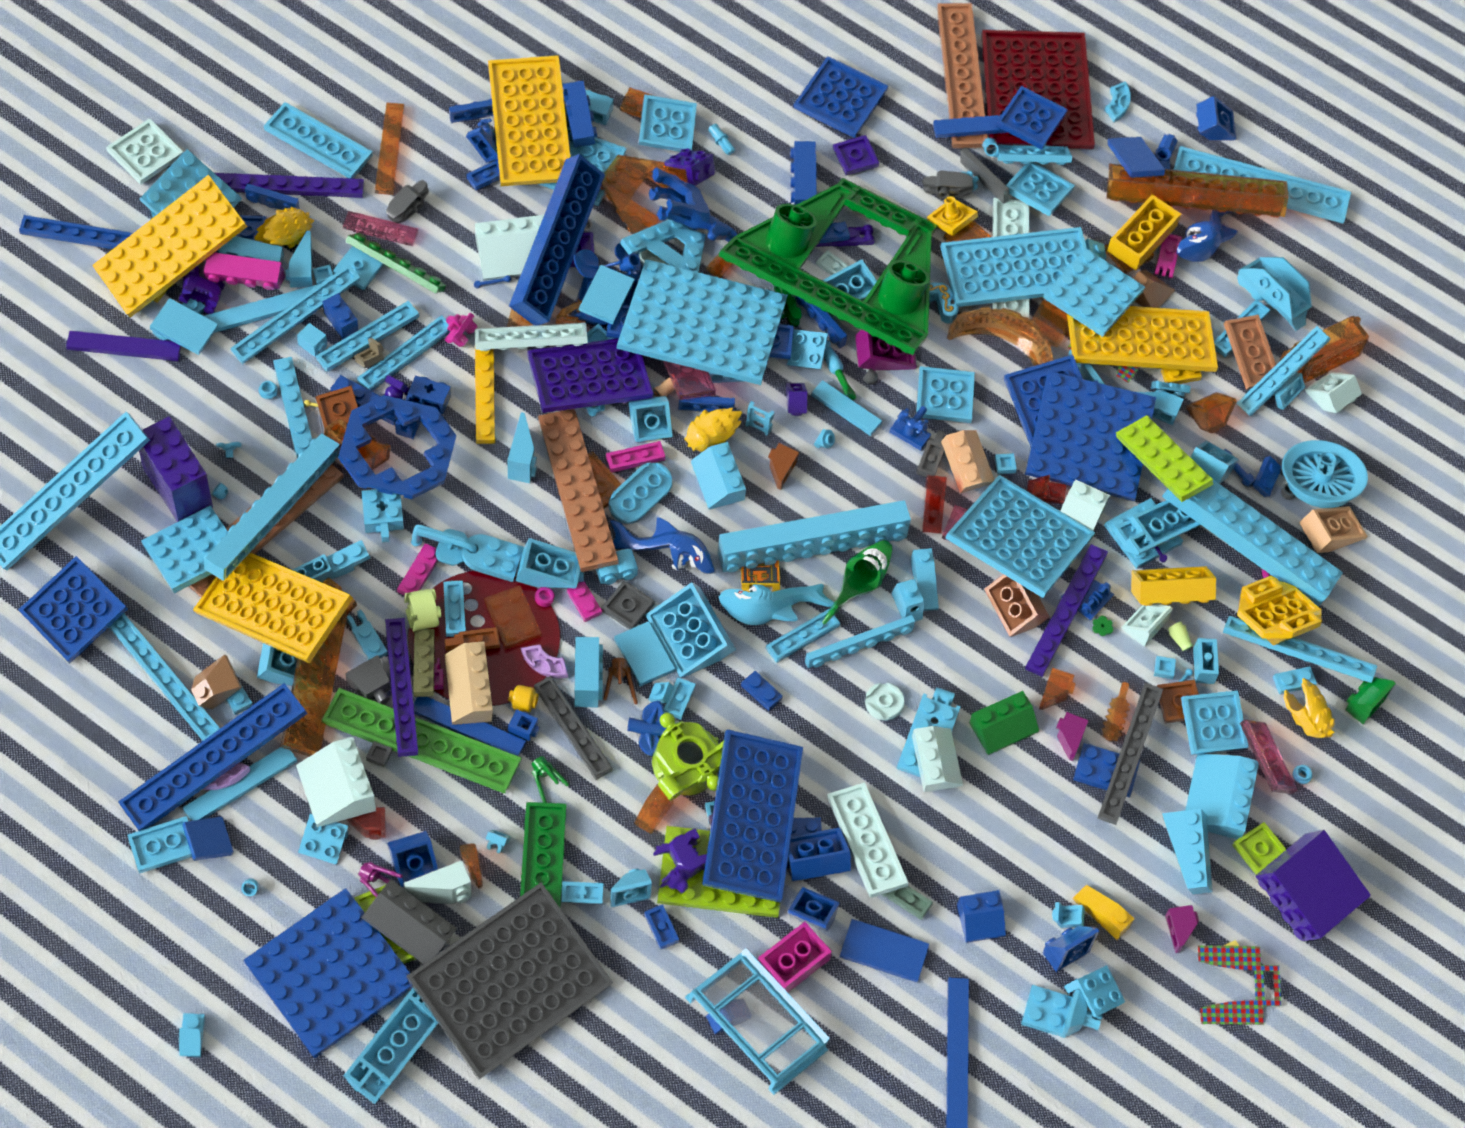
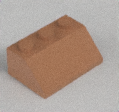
[984,574,1050,637]

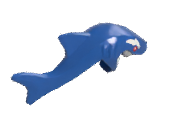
[1176,196,1243,262]
[611,517,715,574]

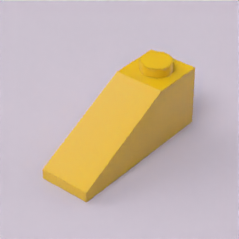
[1073,885,1135,940]

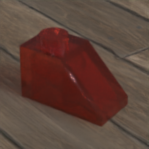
[345,807,386,840]

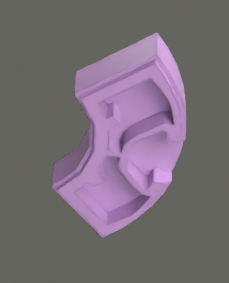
[521,644,568,678]
[202,763,250,790]

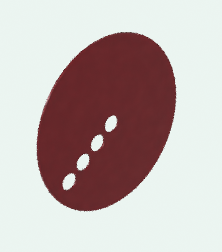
[408,571,560,706]

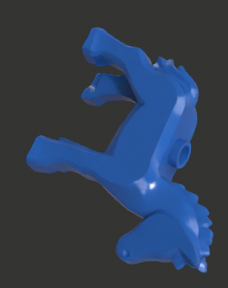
[649,167,737,242]

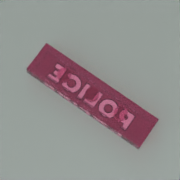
[343,211,418,247]

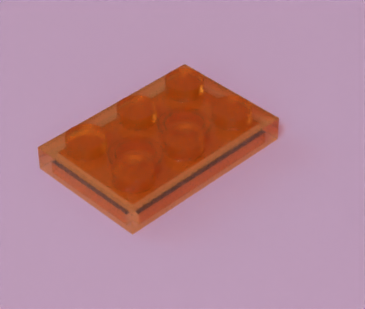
[484,585,542,650]

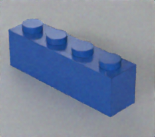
[790,141,817,205]

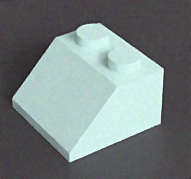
[1305,371,1362,413]
[1060,479,1110,531]

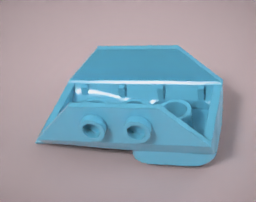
[1237,257,1312,331]

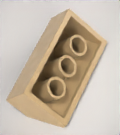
[444,642,493,725]

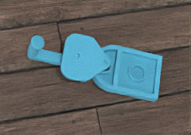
[411,525,524,582]

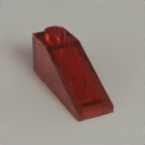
[922,475,947,533]

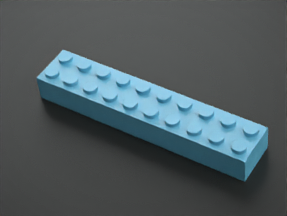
[1162,480,1343,607]
[717,500,911,572]

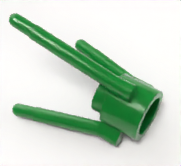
[531,756,569,803]

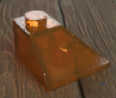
[1186,392,1237,433]

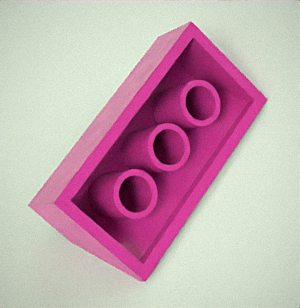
[204,252,285,290]

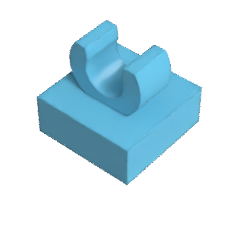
[486,829,511,854]

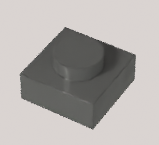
[366,741,393,768]

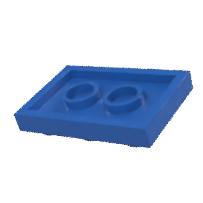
[1073,743,1140,797]

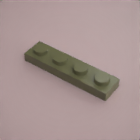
[413,629,435,697]

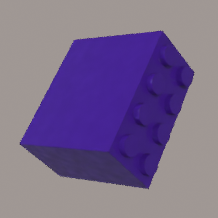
[139,416,213,522]
[1255,830,1371,941]

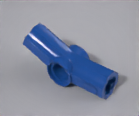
[1155,134,1178,185]

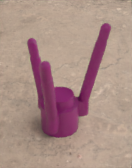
[358,862,403,897]

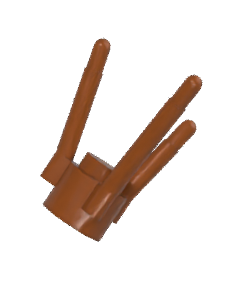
[603,658,638,704]

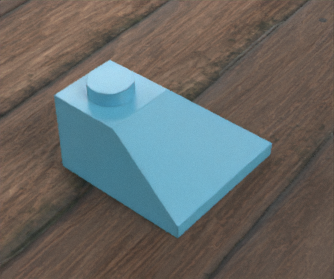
[610,869,652,908]

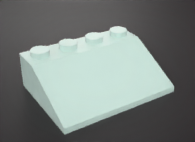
[475,215,544,281]
[296,737,376,827]

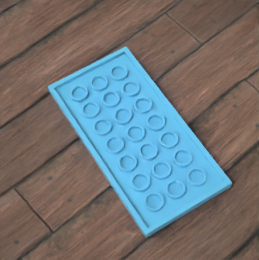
[940,227,1087,307]

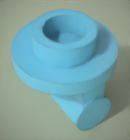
[814,429,835,448]

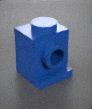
[508,709,540,741]

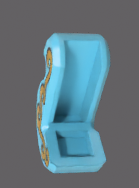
[929,282,959,324]

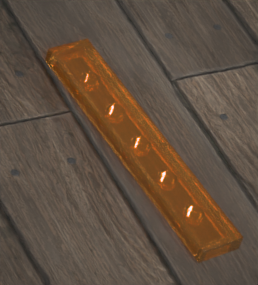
[375,102,404,195]

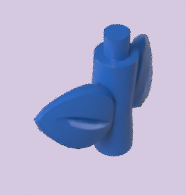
[627,701,667,756]

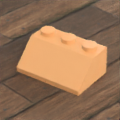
[941,430,994,493]

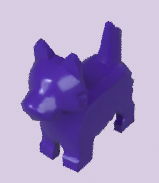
[179,266,225,314]
[653,829,707,893]

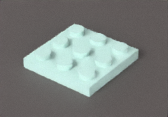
[106,118,183,185]

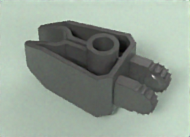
[922,170,973,200]
[386,180,429,224]

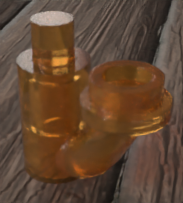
[556,299,586,324]

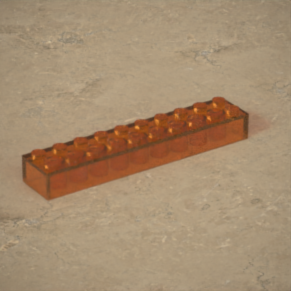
[1106,163,1288,218]

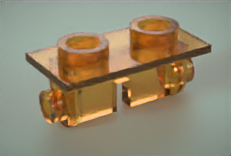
[705,254,733,278]

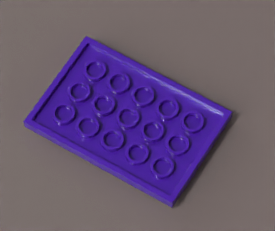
[527,339,653,413]

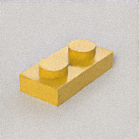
[1161,369,1202,384]

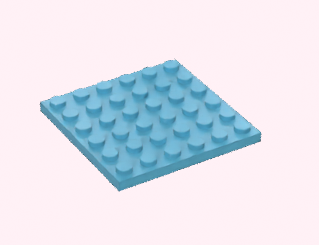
[945,475,1095,598]

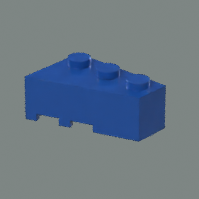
[562,80,597,148]

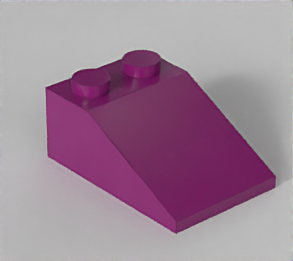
[855,330,917,371]

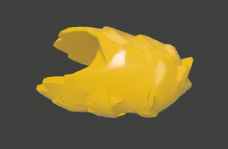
[254,207,315,249]
[684,407,742,452]
[1284,678,1335,738]

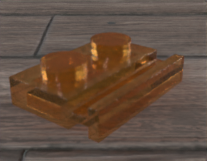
[620,87,654,117]

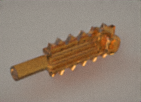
[1101,682,1130,742]

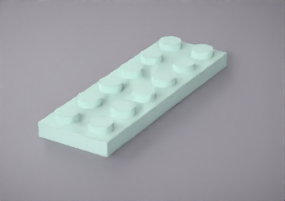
[475,323,588,351]
[827,782,908,898]

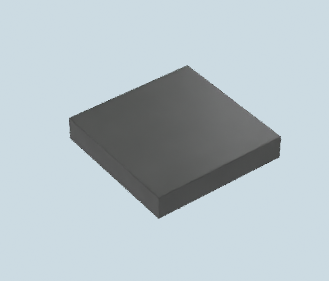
[601,581,655,630]

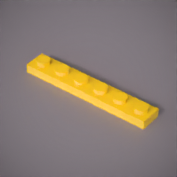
[475,348,495,444]

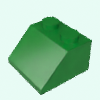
[1345,677,1396,724]

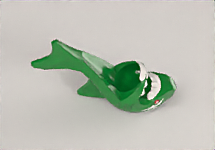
[822,540,892,624]

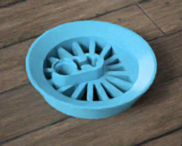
[1282,440,1368,508]

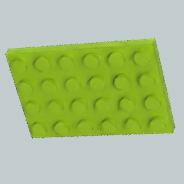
[657,826,780,918]

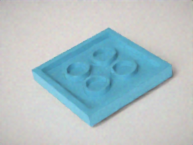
[638,95,697,152]
[1006,162,1075,217]
[916,366,975,423]
[1104,498,1183,569]
[1181,691,1249,755]

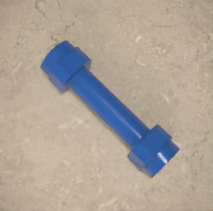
[1224,449,1255,488]

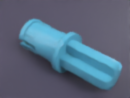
[708,124,735,155]

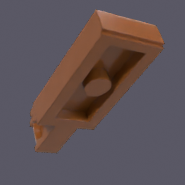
[445,627,500,651]

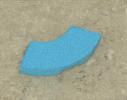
[1105,81,1131,122]

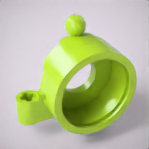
[652,712,724,801]

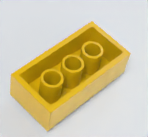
[1107,195,1181,270]
[1131,566,1216,606]

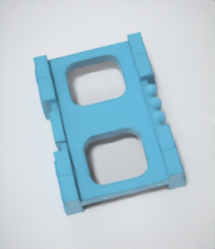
[745,401,775,436]

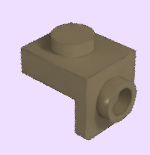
[354,338,384,368]

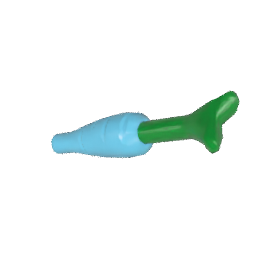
[824,346,857,400]

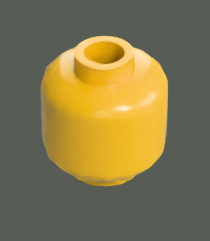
[508,685,539,713]

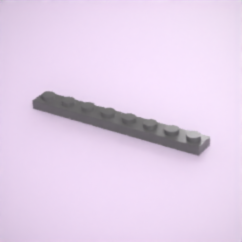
[1097,683,1163,825]

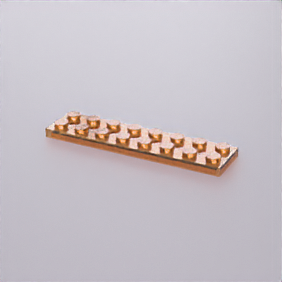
[280,613,347,757]

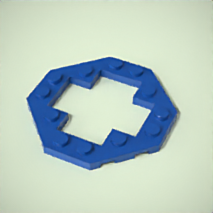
[338,395,457,499]

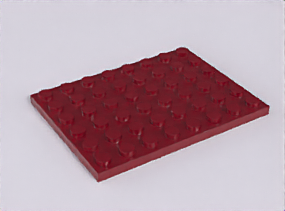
[981,30,1095,149]

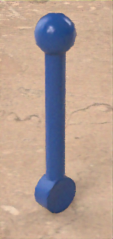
[474,275,512,289]

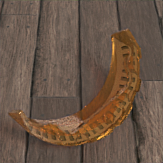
[947,306,1053,366]

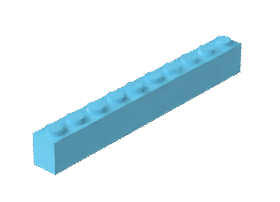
[204,433,340,581]

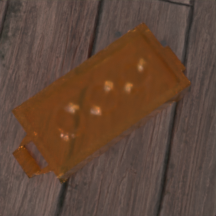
[1279,316,1369,383]

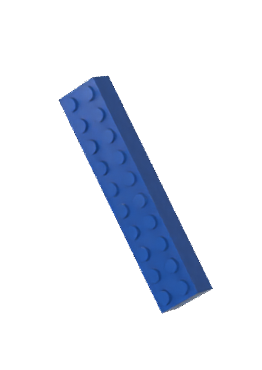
[509,154,605,325]

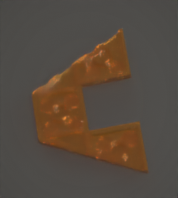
[601,155,687,234]

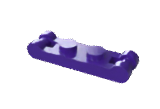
[816,225,875,247]

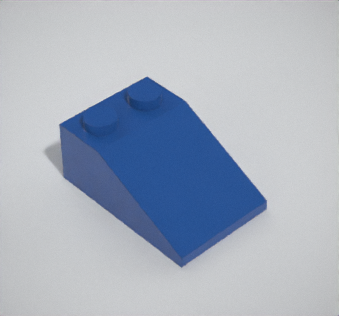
[1042,926,1099,972]

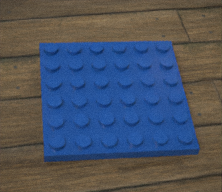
[1025,371,1156,501]
[243,888,413,1058]

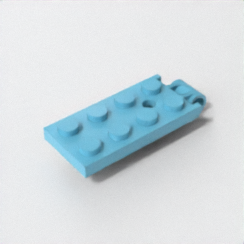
[982,138,1072,165]
[896,687,961,777]

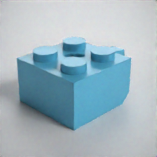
[361,489,404,543]

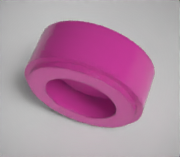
[535,587,555,607]

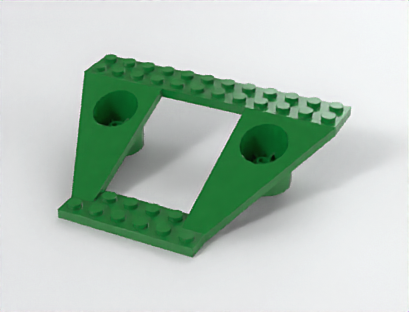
[719,178,938,355]

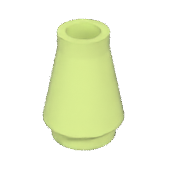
[1168,621,1193,651]

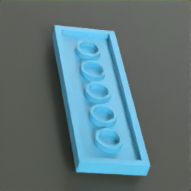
[264,102,373,179]

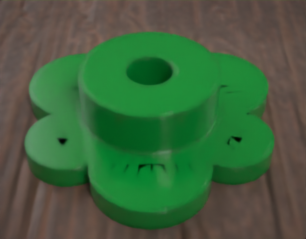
[1092,616,1113,636]

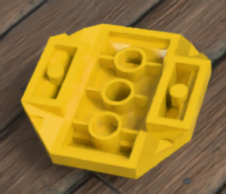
[1237,576,1322,646]

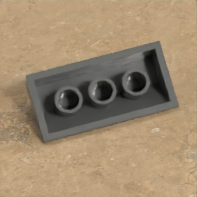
[362,879,457,964]

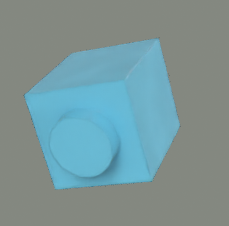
[297,323,327,357]

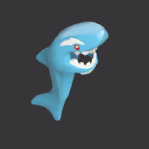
[719,584,834,625]

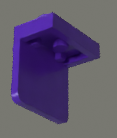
[665,148,715,186]

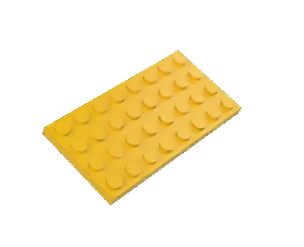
[488,56,570,186]
[92,175,248,318]
[1067,306,1218,372]
[193,553,353,663]

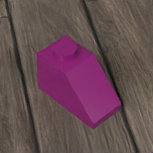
[1056,712,1089,761]
[1165,905,1199,953]

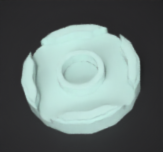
[865,683,904,721]

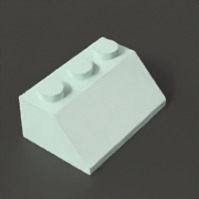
[912,726,963,792]

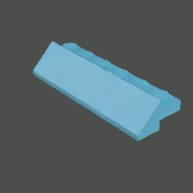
[1113,500,1200,555]
[343,988,438,1104]

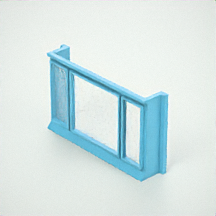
[685,948,829,1095]

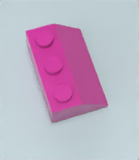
[758,922,832,993]

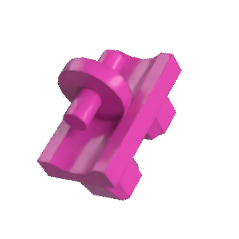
[445,313,478,347]

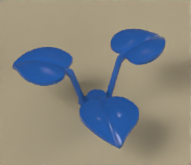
[574,242,640,306]

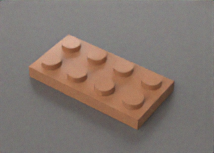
[1223,315,1276,390]

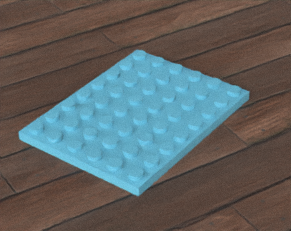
[617,259,787,385]

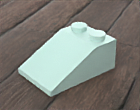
[404,861,472,904]

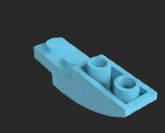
[293,540,370,583]

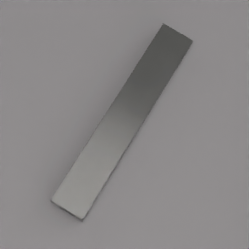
[534,676,613,780]

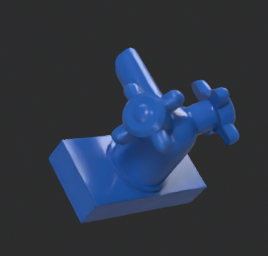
[466,118,498,163]
[890,406,931,451]

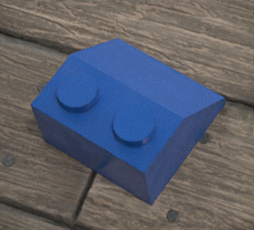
[1196,96,1237,141]
[387,831,438,887]
[788,887,840,932]
[957,890,1006,943]

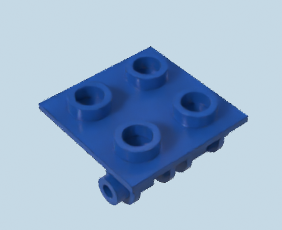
[1061,580,1114,621]

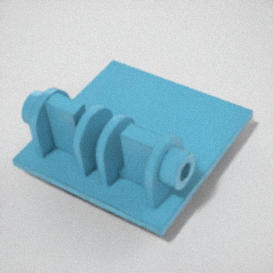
[787,329,831,369]
[298,814,349,865]

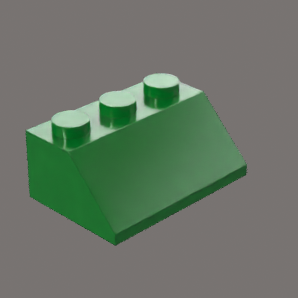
[969,690,1039,755]

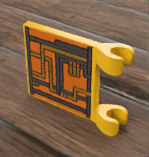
[741,560,780,592]

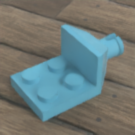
[1021,985,1102,1038]

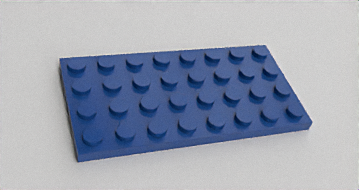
[702,729,803,902]

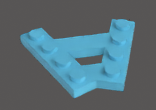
[620,220,706,272]

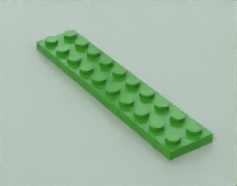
[322,688,521,794]

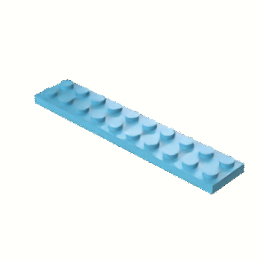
[1171,146,1351,223]
[0,412,150,570]

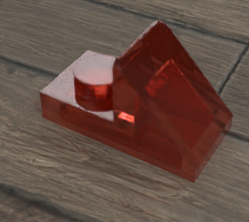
[1027,475,1066,504]

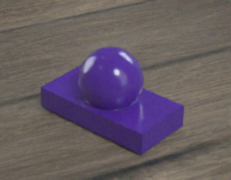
[384,375,409,399]

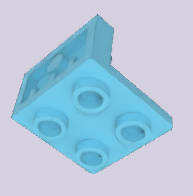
[1064,965,1125,1017]

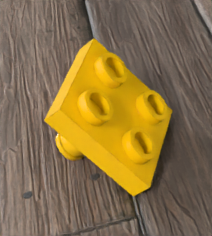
[927,197,978,236]

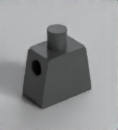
[345,655,391,705]

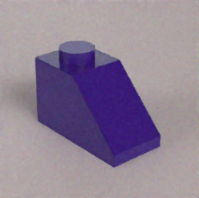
[786,383,807,416]

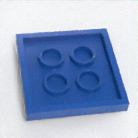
[996,86,1068,150]

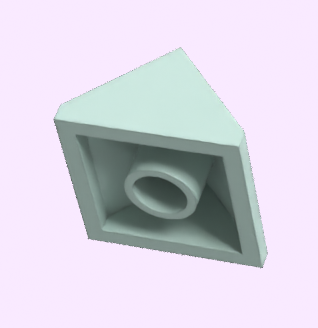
[1122,604,1173,646]

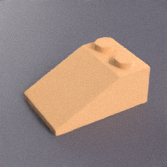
[1299,506,1368,553]

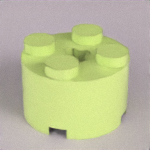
[404,589,441,631]

